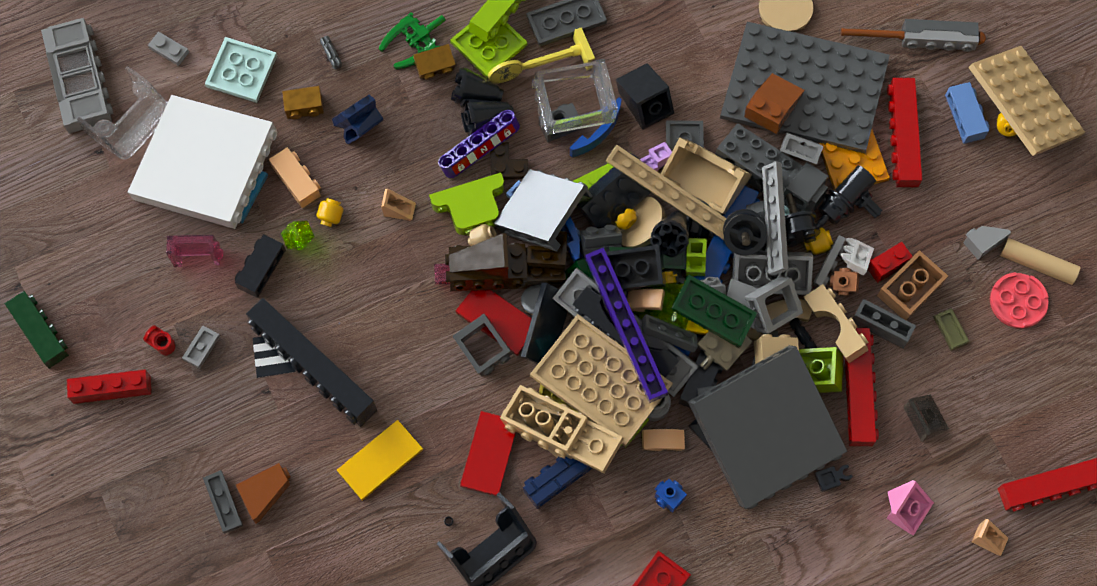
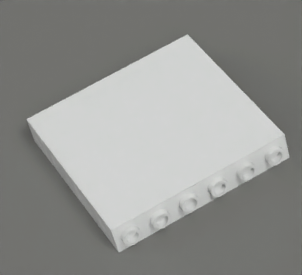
[128,95,277,229]

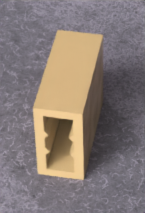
[754,334,799,364]

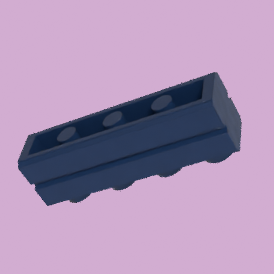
[523,456,593,509]

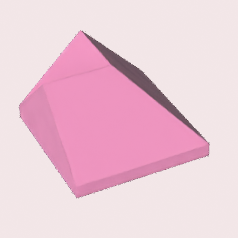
[886,480,934,535]

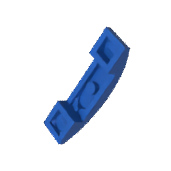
[570,97,622,157]
[564,217,580,263]

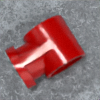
[143,325,176,355]

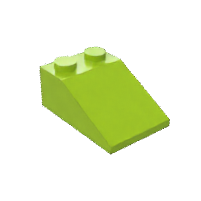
[799,347,844,393]

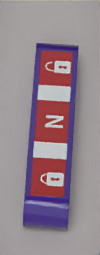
[438,110,520,178]

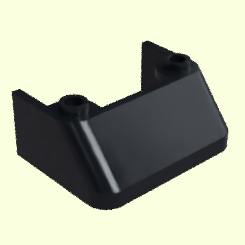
[436,492,537,586]

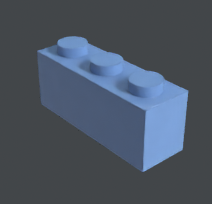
[945,82,989,144]

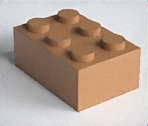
[877,250,948,321]

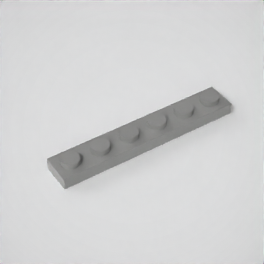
[762,161,788,276]

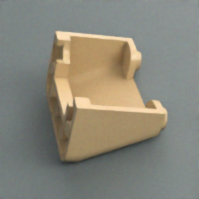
[661,138,752,214]

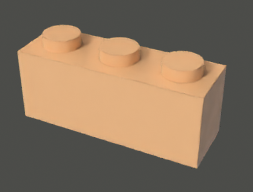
[269,147,321,208]

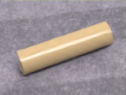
[1000,238,1080,285]

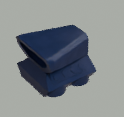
[332,95,384,144]

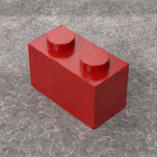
[867,242,913,283]

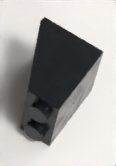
[616,63,674,130]

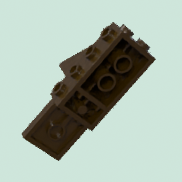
[445,233,566,292]

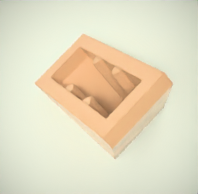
[381,189,416,221]
[972,519,1008,556]

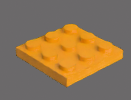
[818,129,890,190]

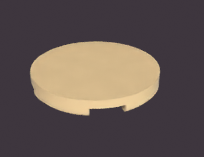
[758,0,813,32]
[614,196,665,248]

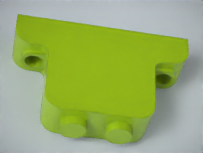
[429,173,504,236]

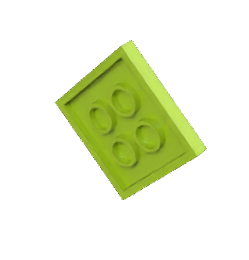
[450,23,527,79]

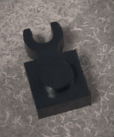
[814,465,853,492]

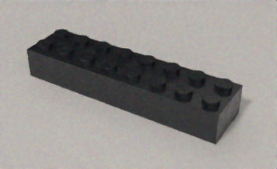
[246,298,377,427]

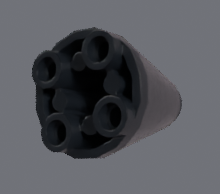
[451,67,504,104]
[650,210,689,258]

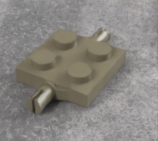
[697,331,752,371]

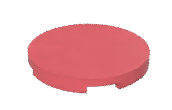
[990,272,1049,329]

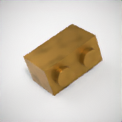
[413,44,456,80]
[282,86,324,119]

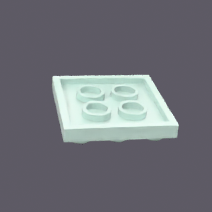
[205,37,277,103]

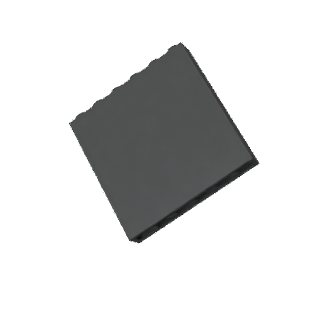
[688,345,847,509]

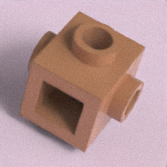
[830,268,860,296]

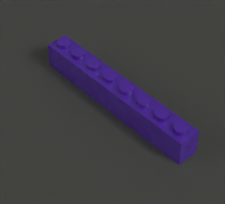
[585,247,668,403]

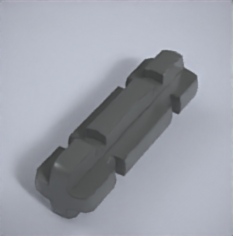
[320,36,342,69]

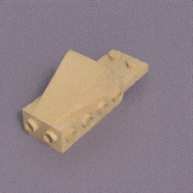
[500,385,624,473]

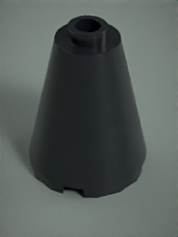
[461,99,514,136]

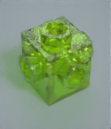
[281,221,314,250]

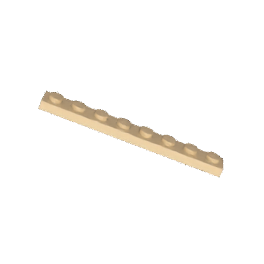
[606,145,726,240]

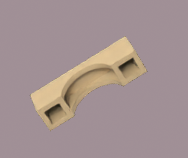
[804,284,869,363]

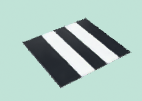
[253,336,295,378]

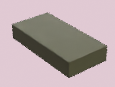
[933,308,970,351]

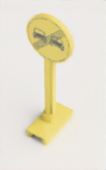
[488,27,595,83]

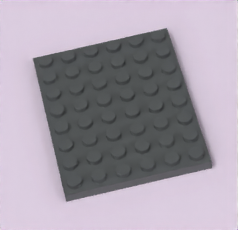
[720,21,890,153]

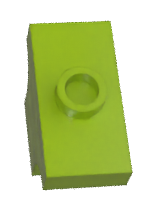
[686,238,707,276]

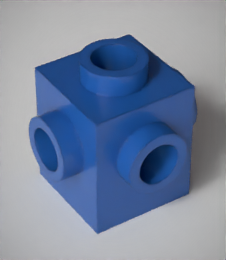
[655,479,687,513]

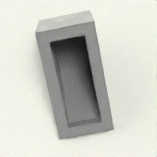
[963,226,1011,260]

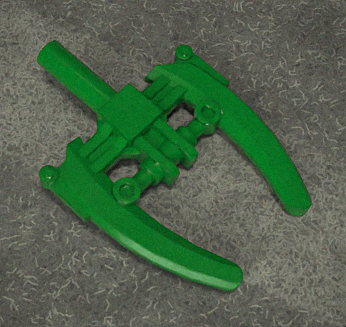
[379,12,446,69]

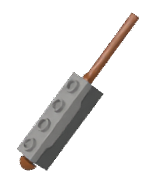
[841,19,986,52]

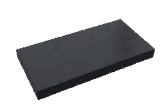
[521,283,568,364]

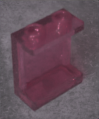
[166,235,223,267]

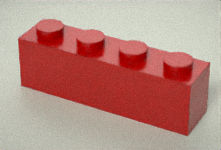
[67,369,152,404]

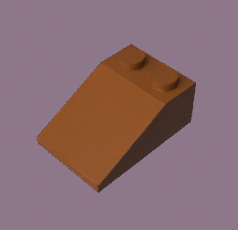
[744,73,805,134]

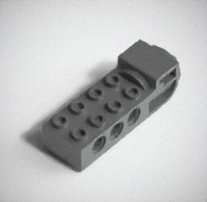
[715,123,829,212]

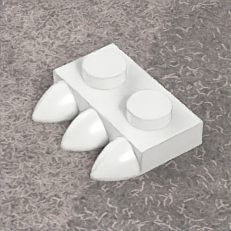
[841,238,874,276]

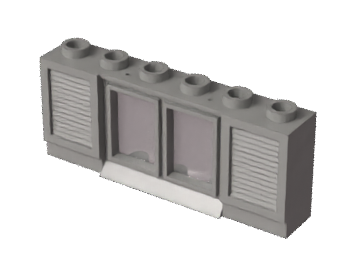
[41,18,113,133]

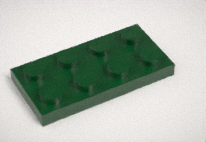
[670,275,757,348]

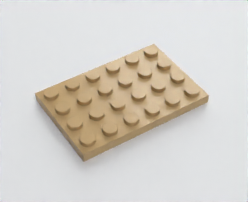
[969,46,1085,156]
[530,314,673,447]

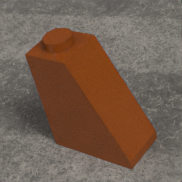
[236,463,291,524]

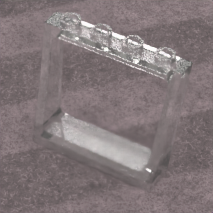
[532,59,618,135]

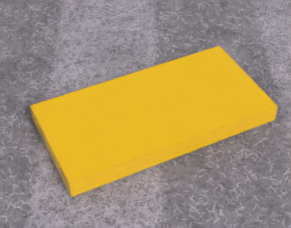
[337,420,423,501]

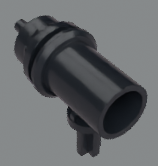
[816,165,883,228]

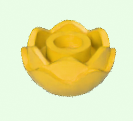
[615,208,637,230]

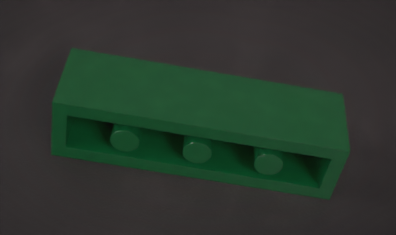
[4,291,69,369]

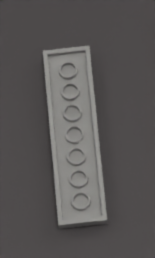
[552,268,699,397]

